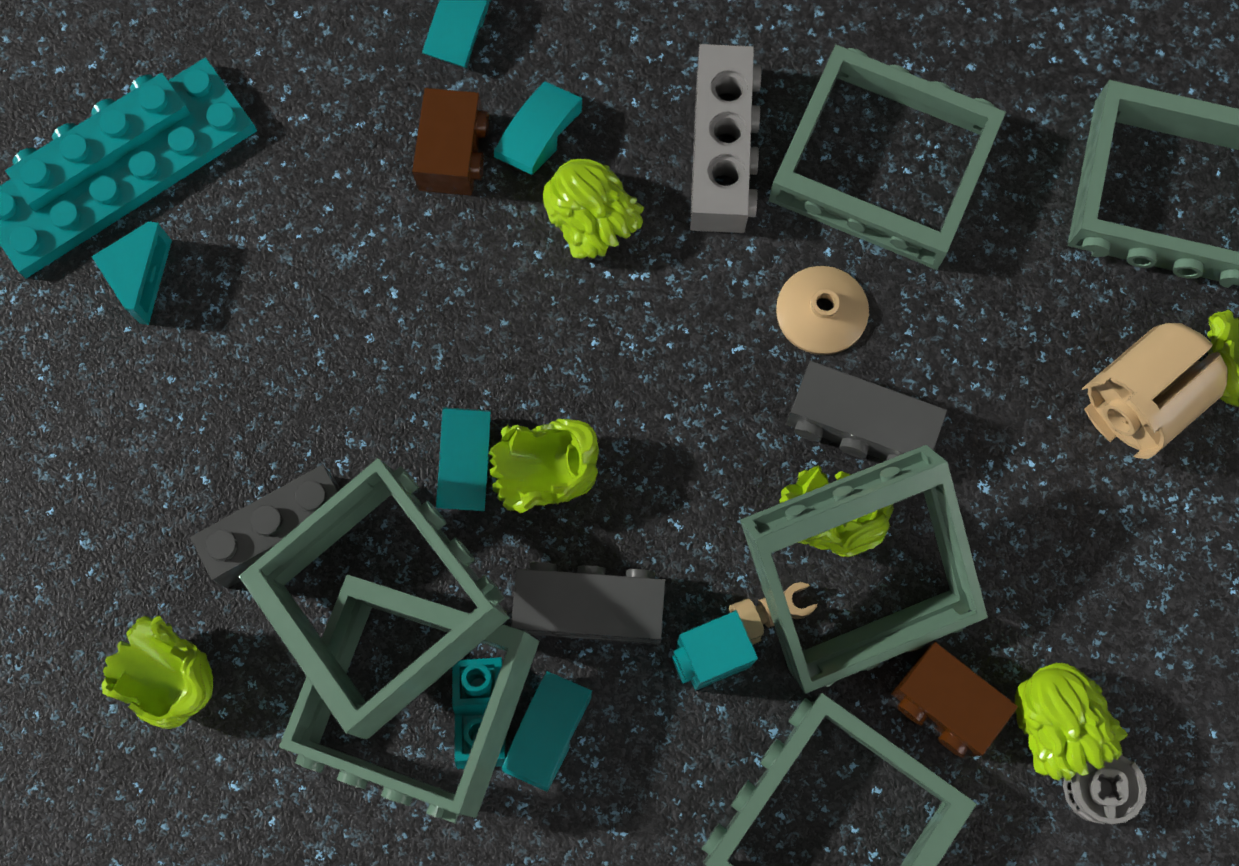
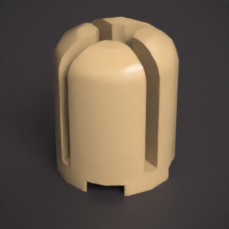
[1082,323,1227,459]

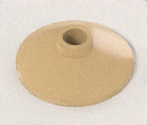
[776,266,869,355]

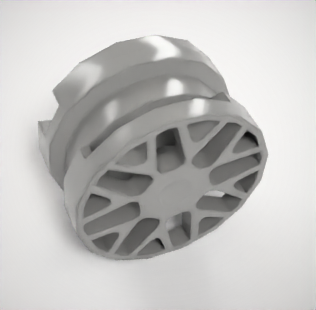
[1063,754,1147,824]

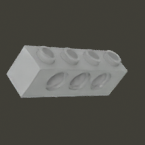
[690,44,761,233]

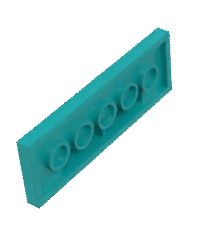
[0,57,257,279]

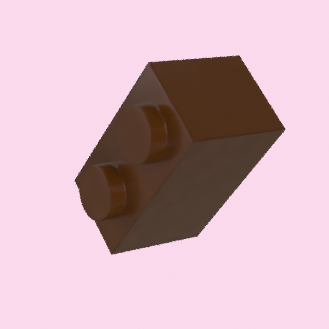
[412,88,489,196]
[891,642,1018,758]

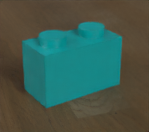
[672,610,758,691]

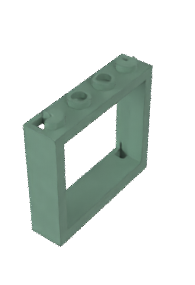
[769,45,1006,270]
[1067,80,1239,288]
[740,445,988,694]
[239,458,509,740]
[279,574,540,823]
[701,693,977,866]

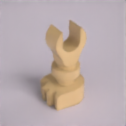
[729,582,817,645]

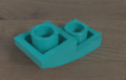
[422,0,491,69]
[494,81,582,175]
[436,407,491,511]
[452,657,507,769]
[502,671,592,792]

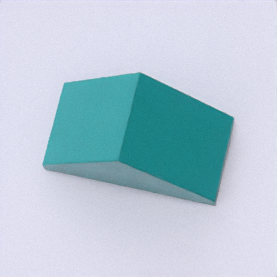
[91,221,172,325]

